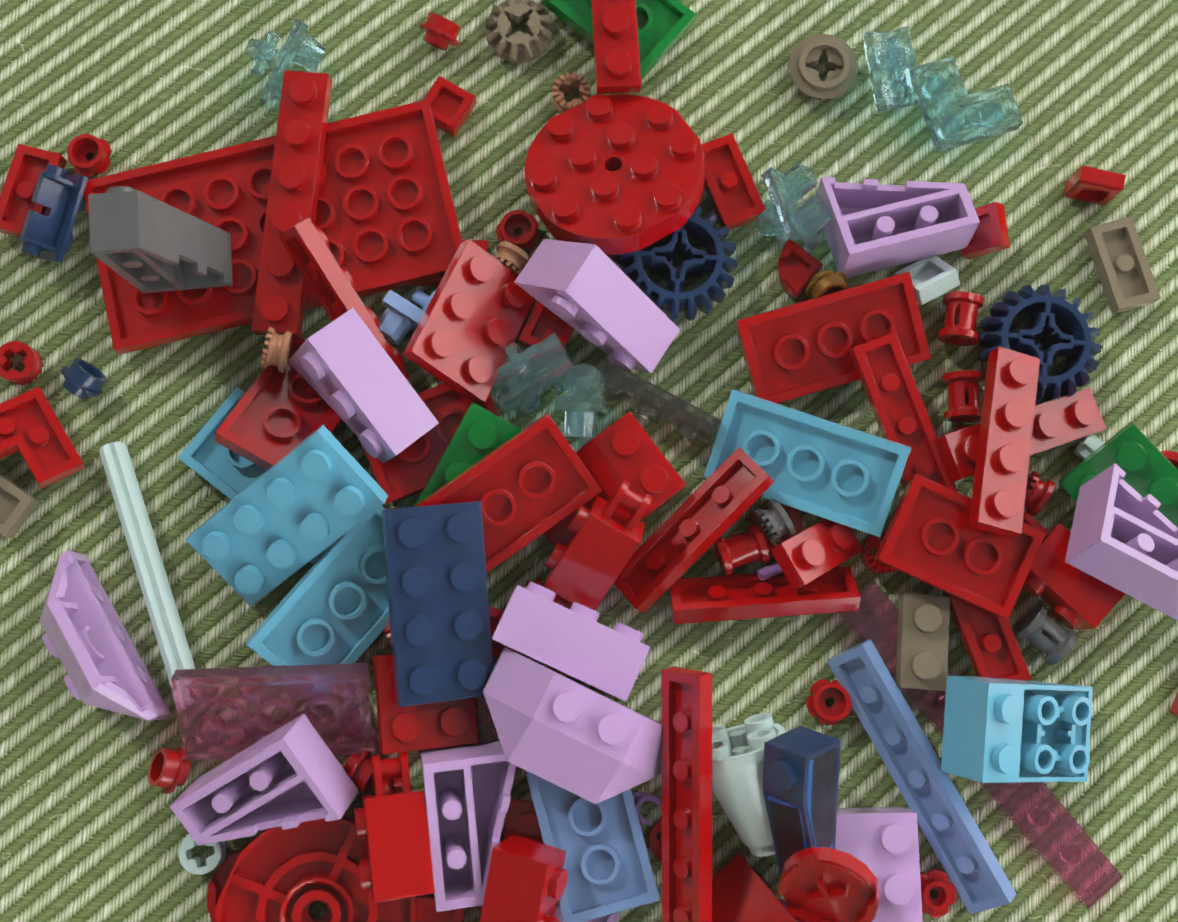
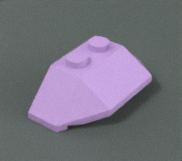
[39,550,171,721]
[483,647,662,804]

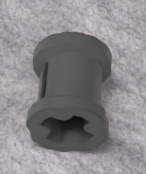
[1013,604,1079,666]

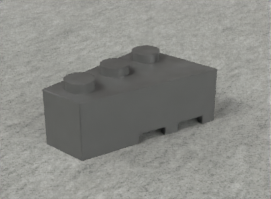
[88,186,233,293]

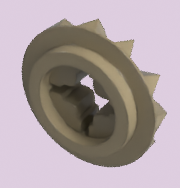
[485,0,553,63]
[787,34,858,103]

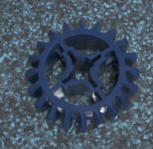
[617,205,738,322]
[977,284,1103,405]

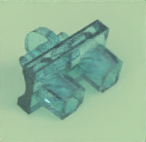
[246,19,326,107]
[863,26,923,112]
[756,162,833,250]
[492,333,576,416]
[555,364,610,438]

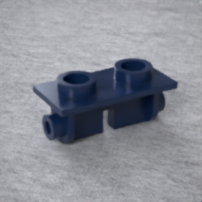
[19,164,88,263]

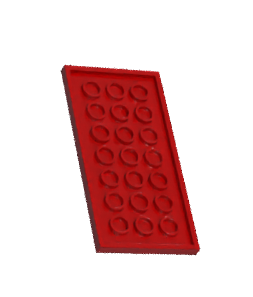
[84,99,463,355]

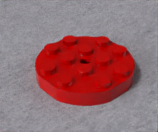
[524,94,705,255]
[215,815,416,922]

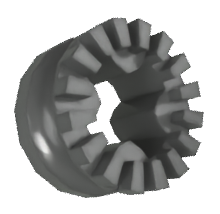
[753,499,796,546]

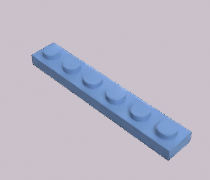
[827,639,1017,915]

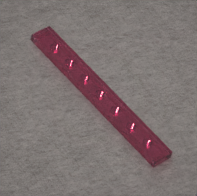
[838,582,1123,908]

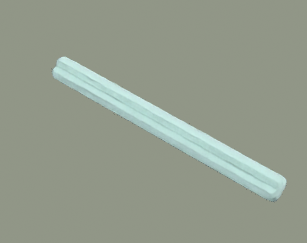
[99,441,204,706]

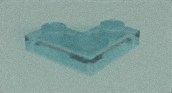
[908,56,1023,153]

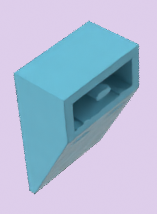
[941,676,1093,783]

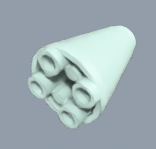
[712,713,786,857]

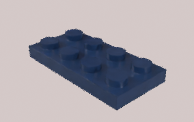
[381,501,494,707]

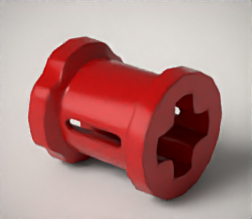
[938,291,984,346]
[942,370,984,423]
[713,523,770,576]

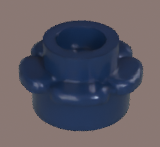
[61,358,107,399]

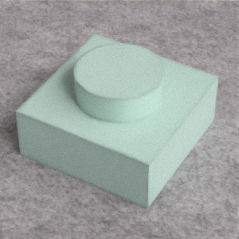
[895,255,960,305]

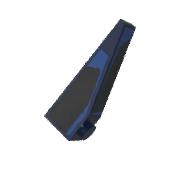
[763,726,841,901]

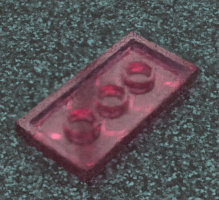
[170,663,378,760]

